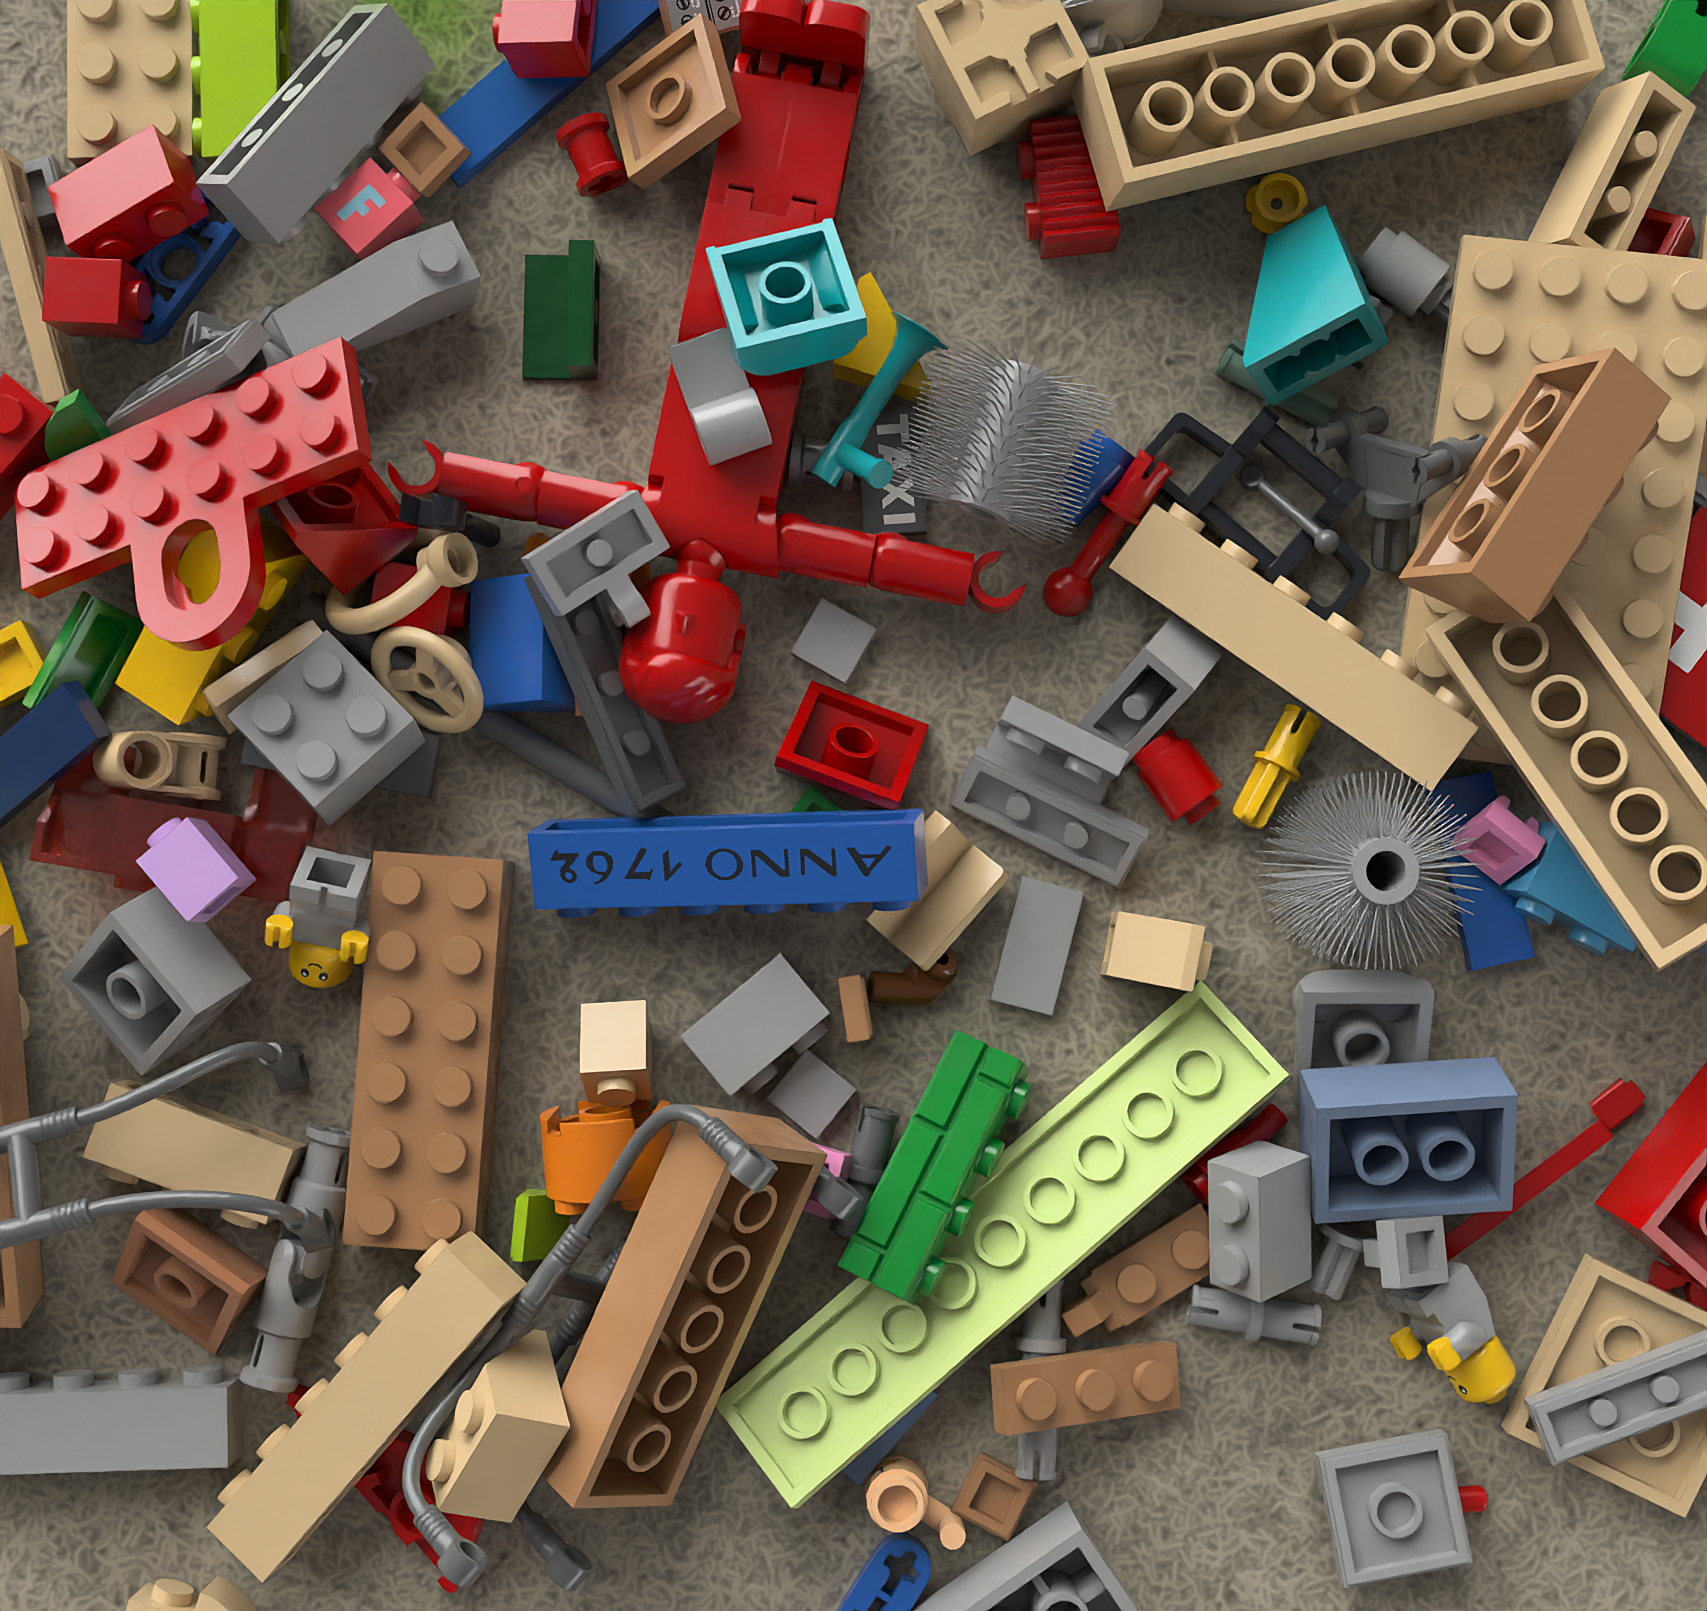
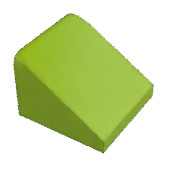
[510,1189,570,1262]

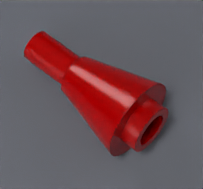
[1181,1103,1288,1205]

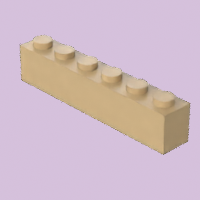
[1109,503,1479,791]
[206,1230,527,1583]

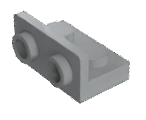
[985,695,1130,805]

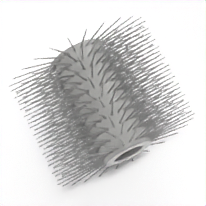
[891,338,1117,543]
[1254,771,1484,971]

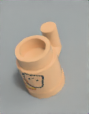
[865,1455,966,1550]

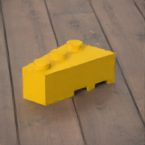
[115,513,310,726]

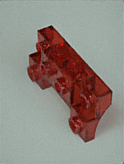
[29,746,318,902]

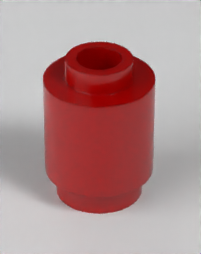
[1132,728,1224,826]

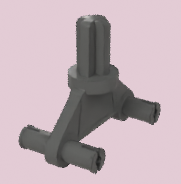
[1304,406,1488,571]

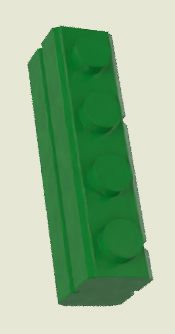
[838,1030,1033,1306]

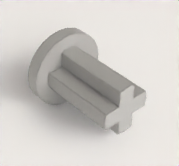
[1306,1222,1375,1300]

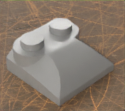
[1292,969,1435,1108]

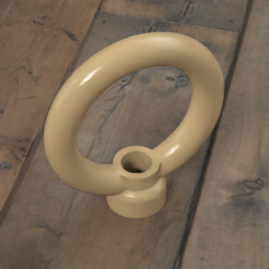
[325,527,478,635]

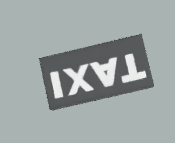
[860,407,927,536]

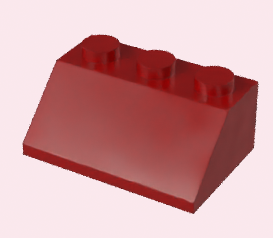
[1595,1061,1707,1292]

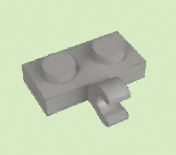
[521,490,670,628]

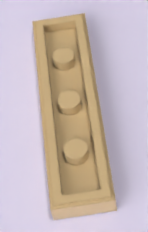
[0,147,85,408]

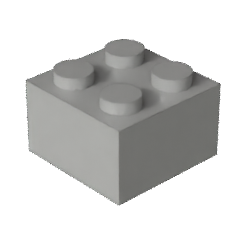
[227,630,426,827]
[59,886,252,1076]

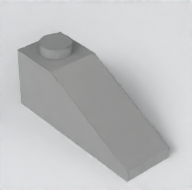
[271,221,481,357]

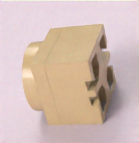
[914,0,1090,156]

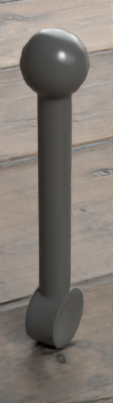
[1240,463,1340,554]

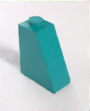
[1243,204,1390,406]

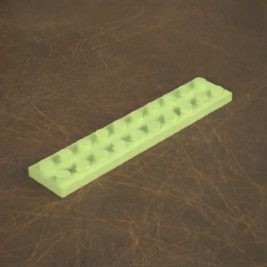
[715,980,1290,1509]

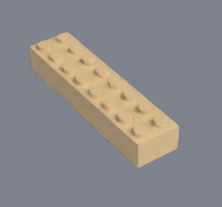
[1071,0,1605,211]

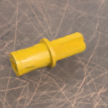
[1232,704,1322,829]

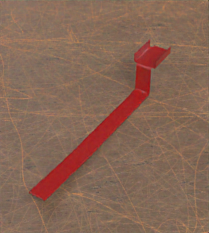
[1445,1077,1646,1261]

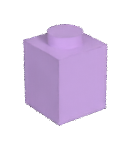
[136,817,257,922]

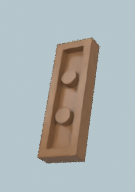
[990,1340,1181,1436]

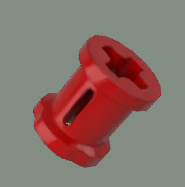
[555,112,628,198]

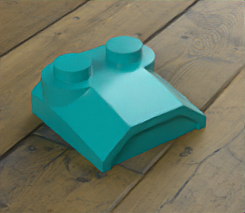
[705,218,867,375]

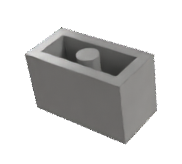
[680,953,831,1097]
[1208,1140,1312,1303]

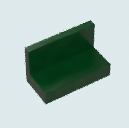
[522,240,601,381]

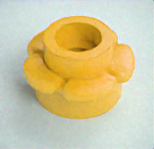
[1245,173,1308,234]

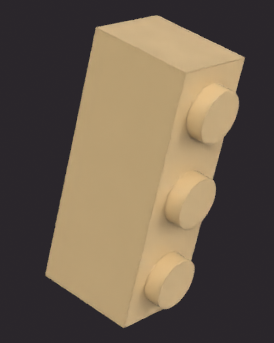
[1528,71,1697,251]
[82,1079,308,1229]

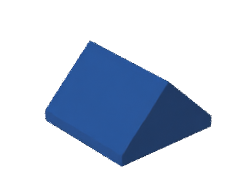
[469,573,575,713]

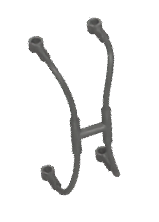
[0,1041,336,1253]
[402,1104,864,1591]

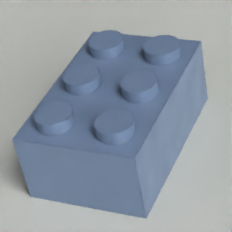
[1299,1057,1518,1224]

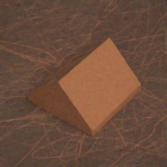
[111,1208,269,1356]

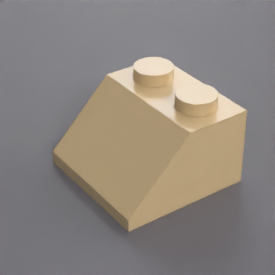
[426,1329,570,1523]

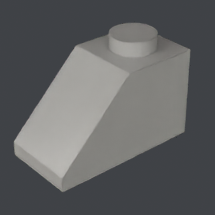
[1076,614,1222,767]

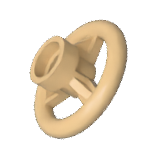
[371,626,484,734]

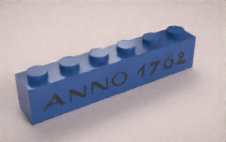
[527,808,928,918]

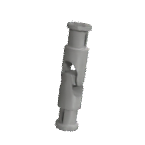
[239,1124,351,1393]

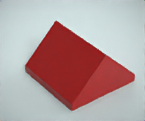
[268,462,418,595]
[774,680,929,810]

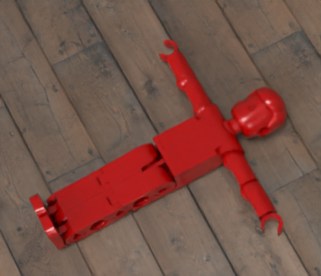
[388,0,1026,725]

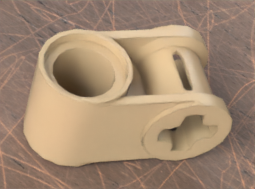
[93,730,228,802]

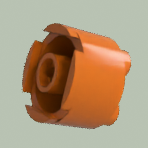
[540,1099,673,1215]

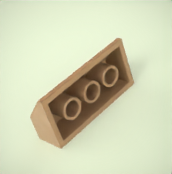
[1398,347,1672,623]

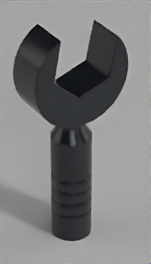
[398,493,501,547]

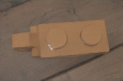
[1061,1201,1210,1338]

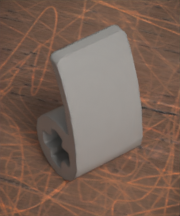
[668,328,772,466]

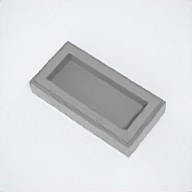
[989,876,1084,1016]

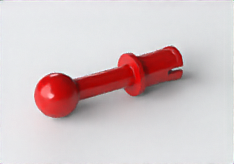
[1043,448,1174,617]

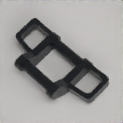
[1145,406,1370,621]

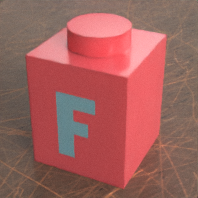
[314,157,424,261]

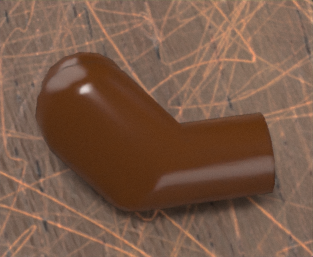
[868,947,958,1006]

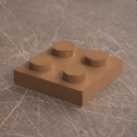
[606,13,742,190]

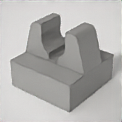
[1362,1215,1449,1289]

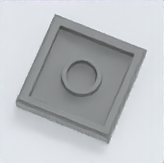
[1314,1428,1473,1588]

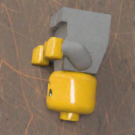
[264,846,372,988]
[1386,1261,1516,1404]

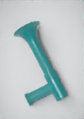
[810,311,948,489]

